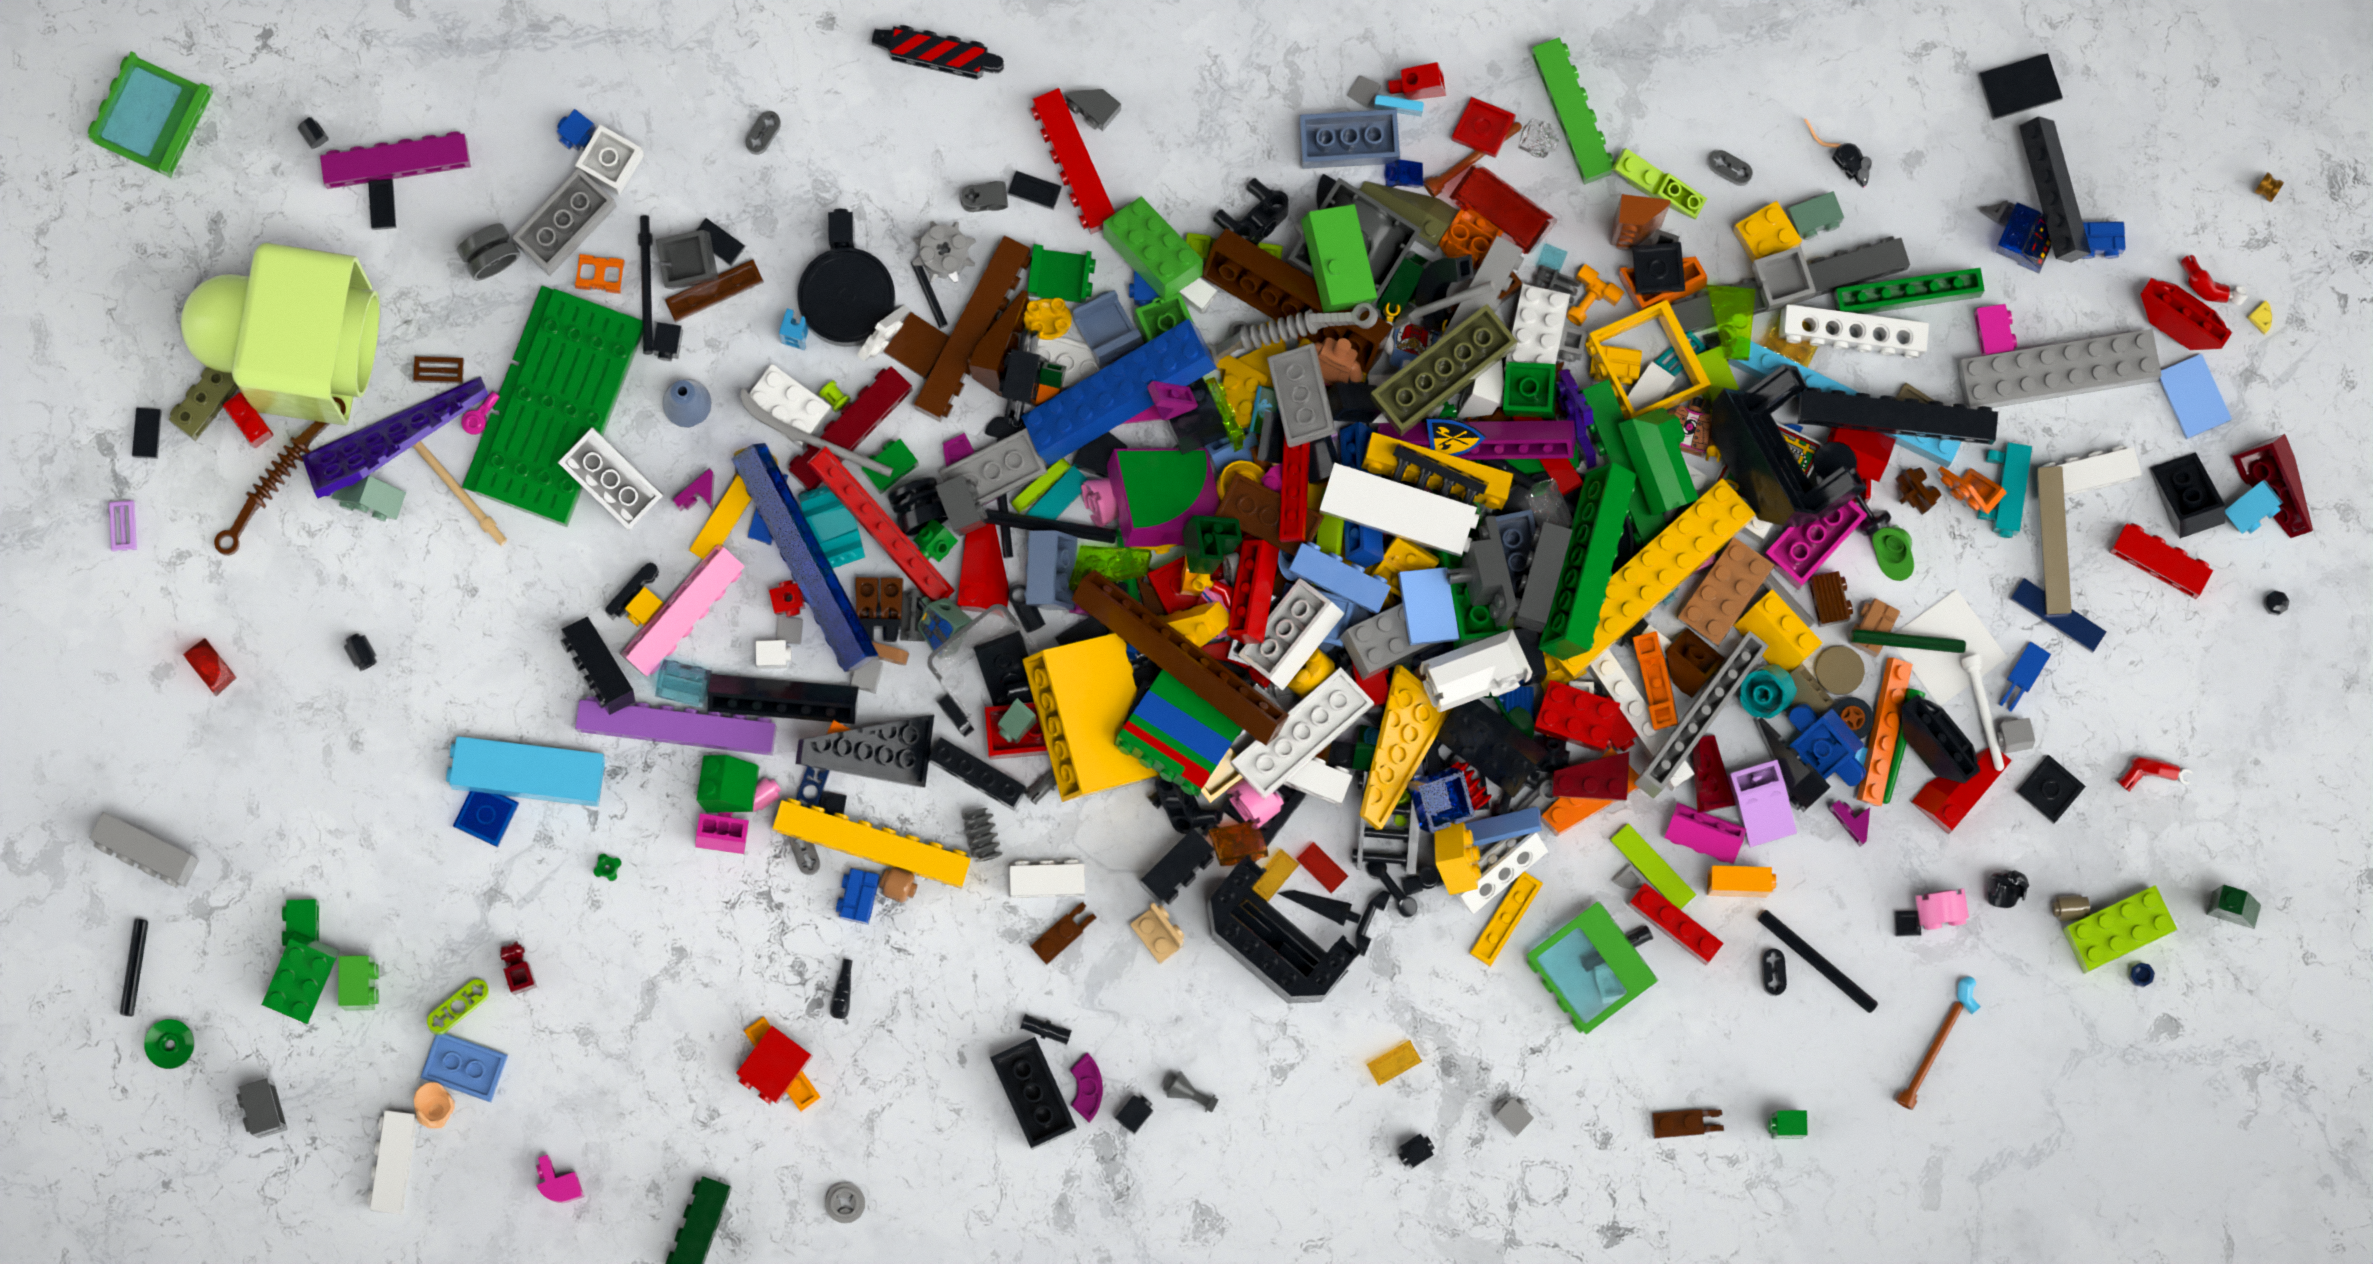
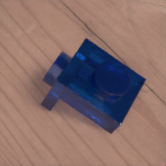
[1384,159,1423,188]

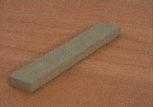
[2037,466,2072,615]

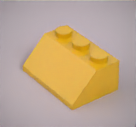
[1734,589,1822,674]

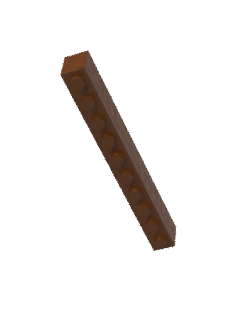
[1071,569,1289,746]

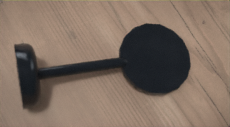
[1813,441,1892,536]

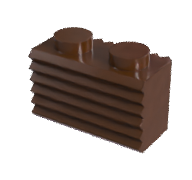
[1808,571,1853,627]

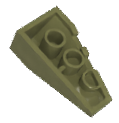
[1359,181,1459,252]

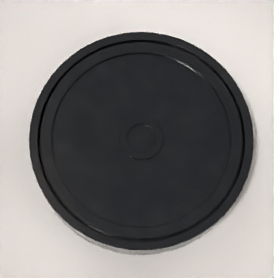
[797,247,896,347]

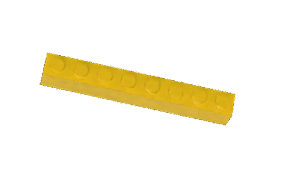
[772,798,971,889]

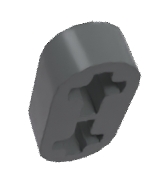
[746,111,781,155]
[1709,150,1753,186]

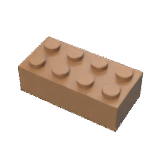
[1678,537,1775,647]

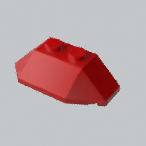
[2140,278,2232,350]

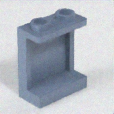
[1072,290,1143,367]

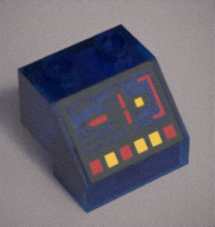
[1996,202,2052,274]

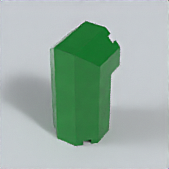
[1618,407,1699,516]

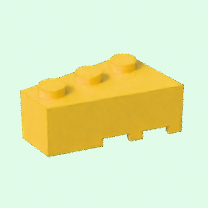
[1158,601,1230,648]

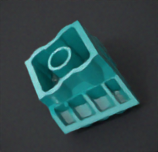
[799,486,865,573]

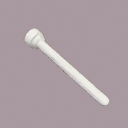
[1961,655,2004,771]

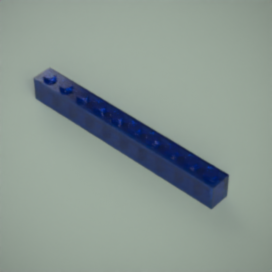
[731,443,878,672]

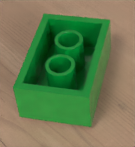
[261,931,340,1024]

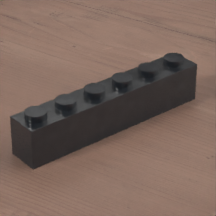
[2019,116,2091,263]
[707,674,859,724]

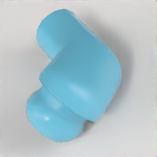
[1957,976,1981,1015]

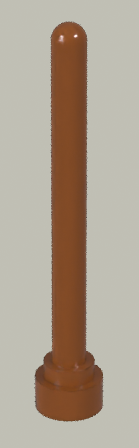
[1423,122,1522,198]
[1895,1002,1963,1110]

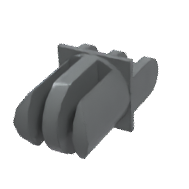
[1531,265,1581,304]

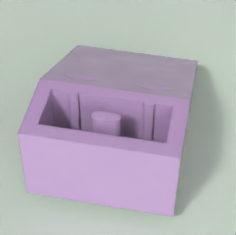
[1727,760,1797,848]

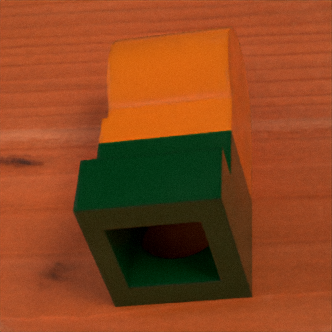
[1036,361,1067,407]

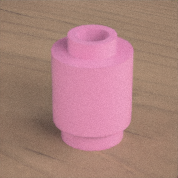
[753,777,782,812]

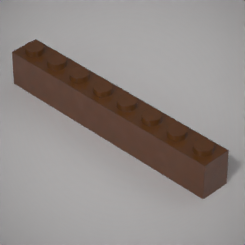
[914,235,1032,423]

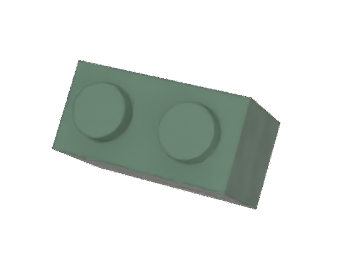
[1786,191,1844,240]

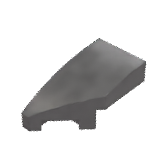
[1981,200,2032,236]

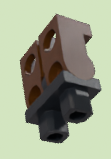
[856,577,904,642]

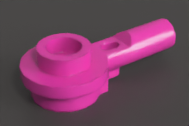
[461,391,500,435]

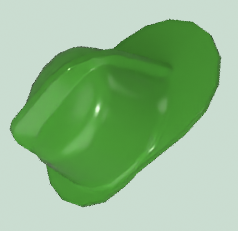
[1872,525,1914,581]

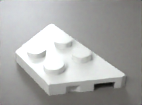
[857,305,911,361]

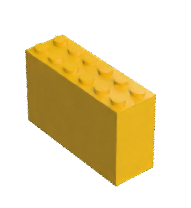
[1022,633,1160,802]

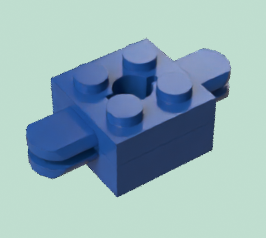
[1789,703,1866,786]

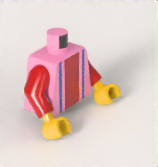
[1192,574,1235,640]

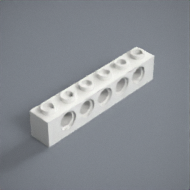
[1779,304,1929,359]

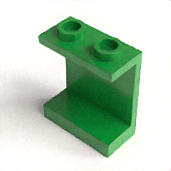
[1027,244,1096,303]

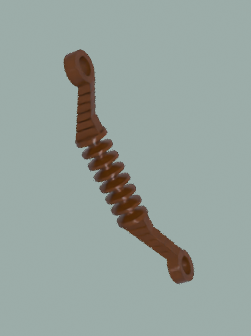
[214,397,346,556]

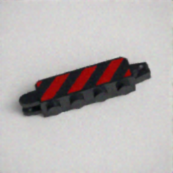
[872,25,1004,80]

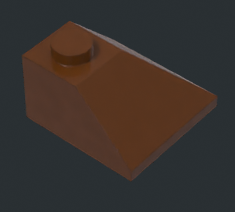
[1666,627,1725,698]

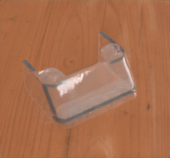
[927,604,1040,719]

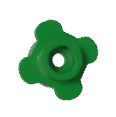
[594,854,622,881]

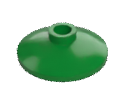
[144,1019,194,1069]

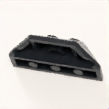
[1901,695,1981,784]

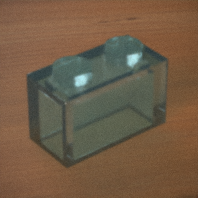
[655,659,712,708]

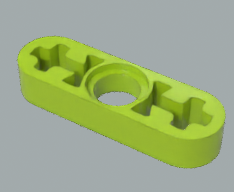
[1011,458,1072,513]
[427,979,489,1035]

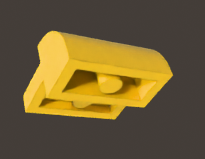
[1370,537,1439,598]

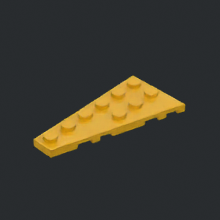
[1359,665,1453,830]

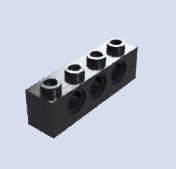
[928,737,1027,811]

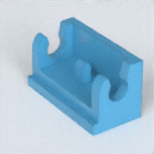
[779,308,808,351]

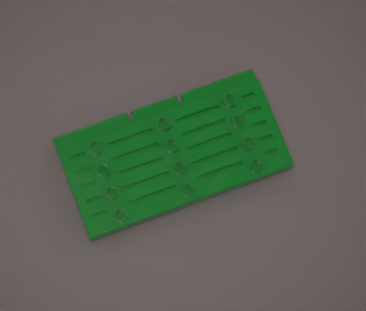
[462,286,643,527]

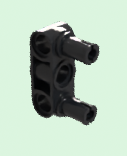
[1213,178,1289,246]
[1155,775,1223,834]

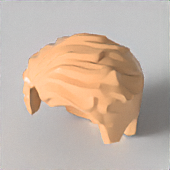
[414,1082,455,1128]

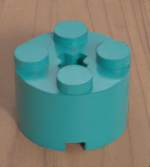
[1740,664,1797,719]

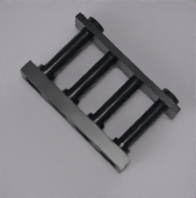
[1391,443,1489,506]
[1352,770,1424,874]
[1201,785,1307,863]

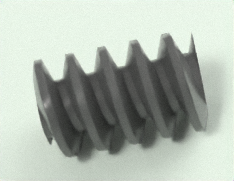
[962,808,1003,862]

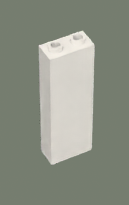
[1320,463,1480,557]

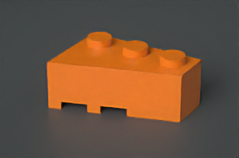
[1619,256,1707,312]

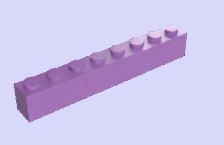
[575,697,777,756]

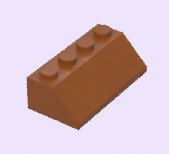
[1611,194,1671,250]

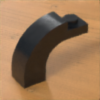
[1415,254,1474,330]

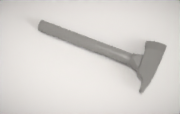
[1394,281,1496,330]

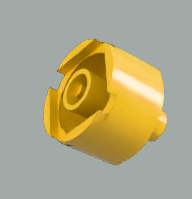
[1287,647,1337,699]

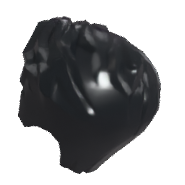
[1988,870,2029,908]

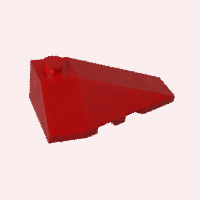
[957,523,1009,615]

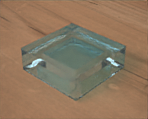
[1536,243,1568,273]

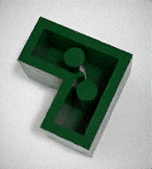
[1182,515,1242,575]

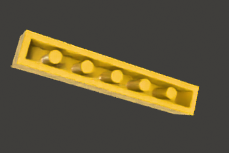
[1361,432,1513,510]

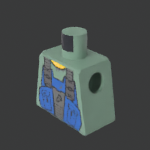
[917,596,973,658]

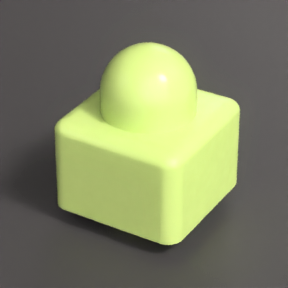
[181,243,380,426]

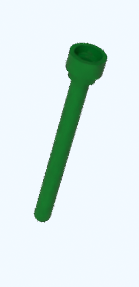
[1882,688,1926,804]

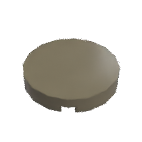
[1815,646,1865,696]

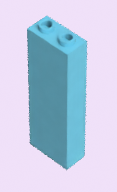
[446,736,606,807]

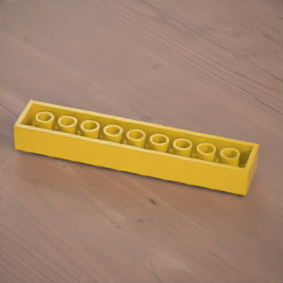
[1540,478,1756,681]

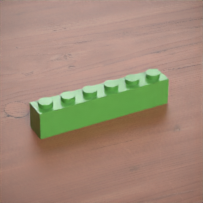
[1531,37,1615,185]

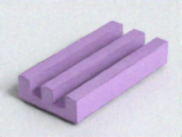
[109,500,137,552]

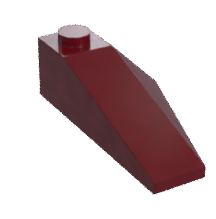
[2232,434,2313,538]

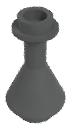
[1162,1071,1219,1113]

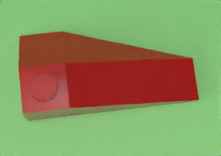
[1911,747,2012,834]

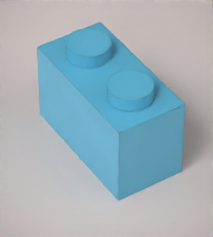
[2225,480,2283,534]

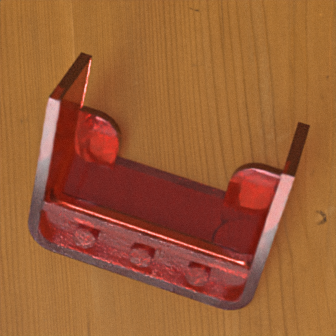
[1449,164,1558,254]

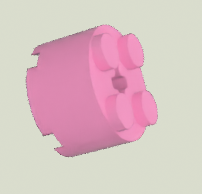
[1226,778,1284,829]
[1915,888,1969,930]

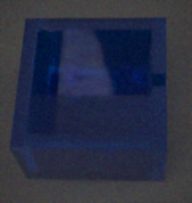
[1408,767,1476,833]

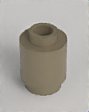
[2052,895,2090,921]

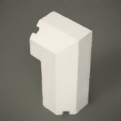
[1420,629,1532,713]

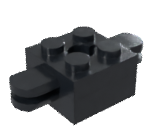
[999,328,1047,427]

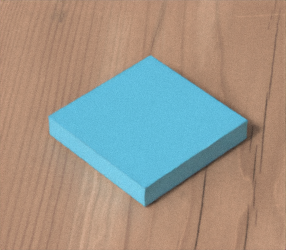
[1374,95,1424,117]

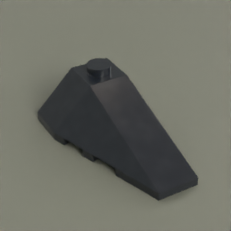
[1755,718,1831,813]

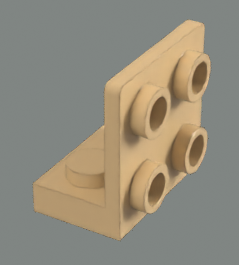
[1130,902,1185,964]

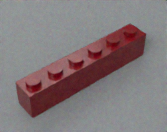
[788,366,913,492]

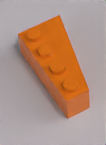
[1541,747,1640,837]

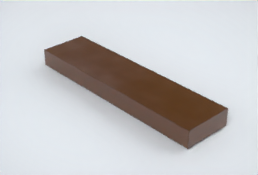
[665,259,764,323]

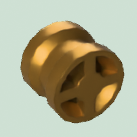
[2255,172,2284,202]

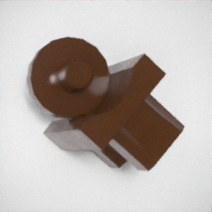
[1896,467,1941,515]

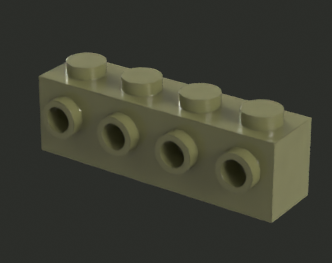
[169,367,239,442]

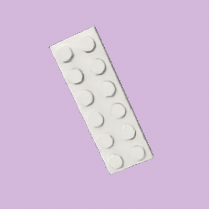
[1231,667,1374,800]

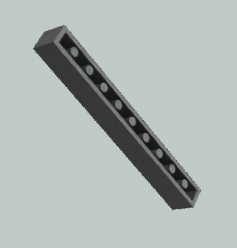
[1671,236,1910,334]

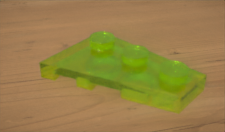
[1707,285,1756,361]

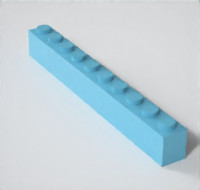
[1728,336,1961,468]

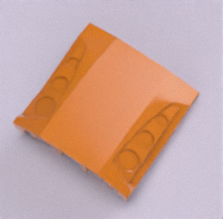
[1439,202,1507,270]

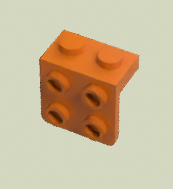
[1937,466,2007,514]

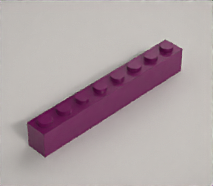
[1378,421,1576,460]

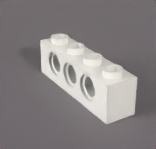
[1455,832,1548,914]

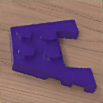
[1556,369,1596,469]

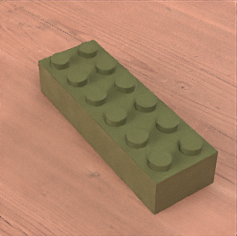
[1370,304,1518,437]

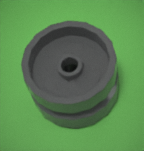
[457,223,520,281]

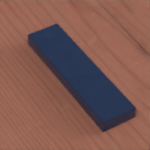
[2010,578,2107,653]

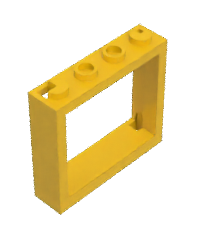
[1585,300,1711,421]

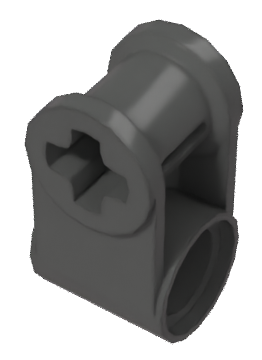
[961,181,1008,213]

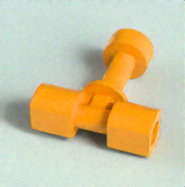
[1566,264,1625,326]

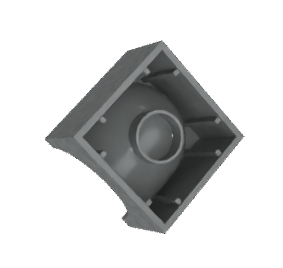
[1286,177,1422,311]

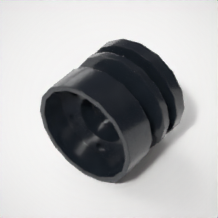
[888,477,949,537]

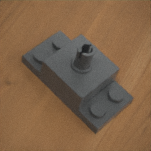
[1446,516,1517,627]

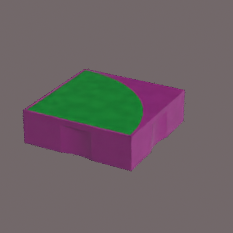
[1107,448,1220,547]

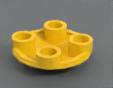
[1024,298,1072,340]

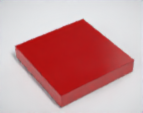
[1451,97,1516,158]

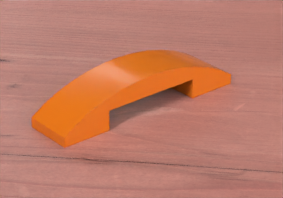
[1633,631,1678,731]

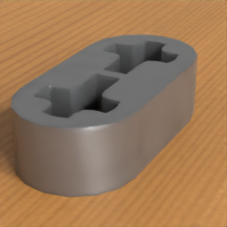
[789,837,821,875]

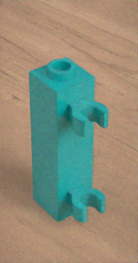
[1977,442,2032,538]

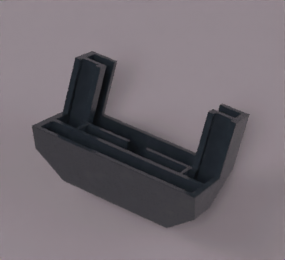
[1711,364,1867,528]
[1207,855,1362,1004]

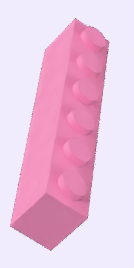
[620,544,745,677]

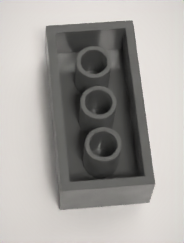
[1511,522,1572,633]

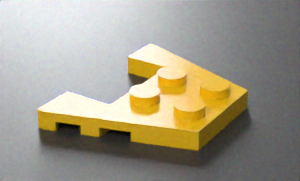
[1210,351,1271,431]

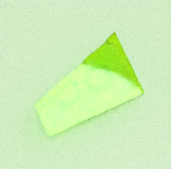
[1205,377,1246,452]
[1069,546,1152,591]

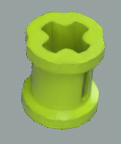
[818,380,851,413]

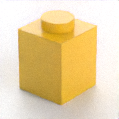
[625,587,664,627]

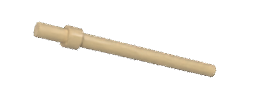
[412,441,507,546]

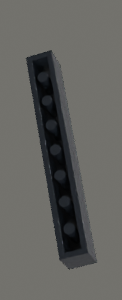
[1797,387,1998,445]

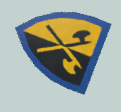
[1426,416,1486,456]

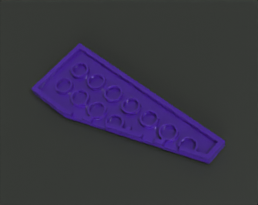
[301,376,489,499]

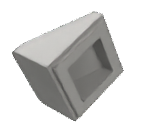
[1347,76,1381,109]

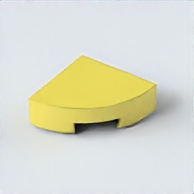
[2247,300,2272,335]

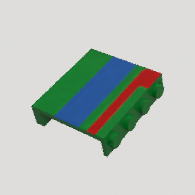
[1114,669,1243,797]

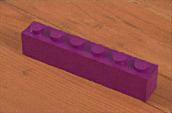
[320,131,471,189]

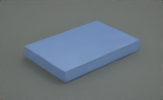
[420,1034,508,1103]

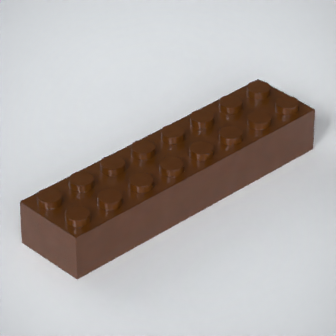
[1201,228,1393,374]

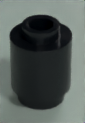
[344,633,377,672]

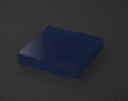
[453,791,519,848]

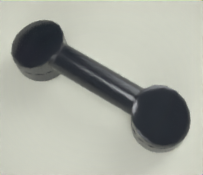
[1367,862,1417,918]
[1355,890,1391,957]

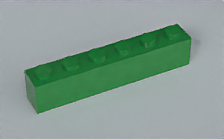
[1833,267,1985,314]

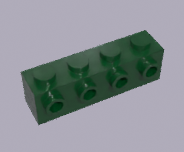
[666,1176,732,1264]

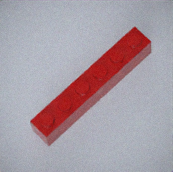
[1030,88,1115,234]

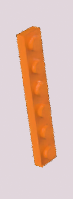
[1856,658,1913,806]

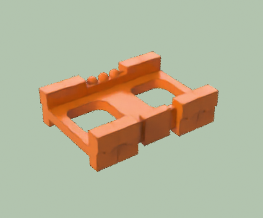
[575,254,625,294]

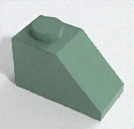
[998,698,1037,744]

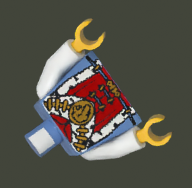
[1383,303,1448,371]

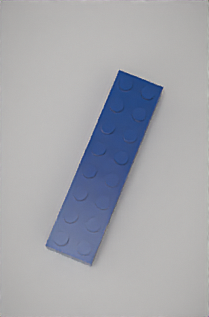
[1021,319,1217,466]

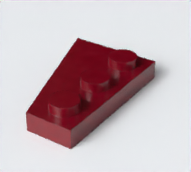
[1693,735,1736,813]
[1552,751,1629,801]

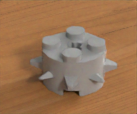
[912,221,976,283]

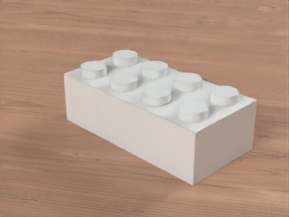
[1503,284,1570,381]
[1238,578,1345,691]

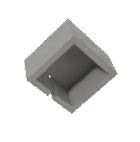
[1751,246,1816,312]

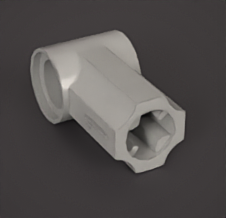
[1516,780,1560,815]

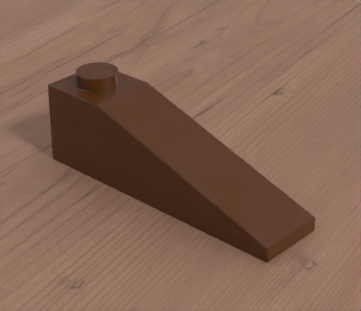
[967,290,1030,397]

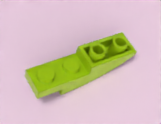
[1611,148,1707,219]

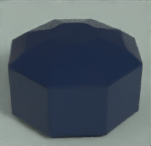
[2129,962,2155,988]

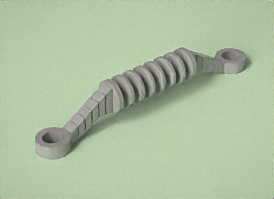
[1206,303,1378,365]

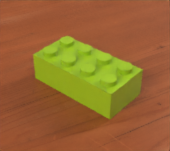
[2062,885,2178,974]

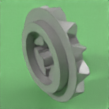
[825,1183,865,1223]

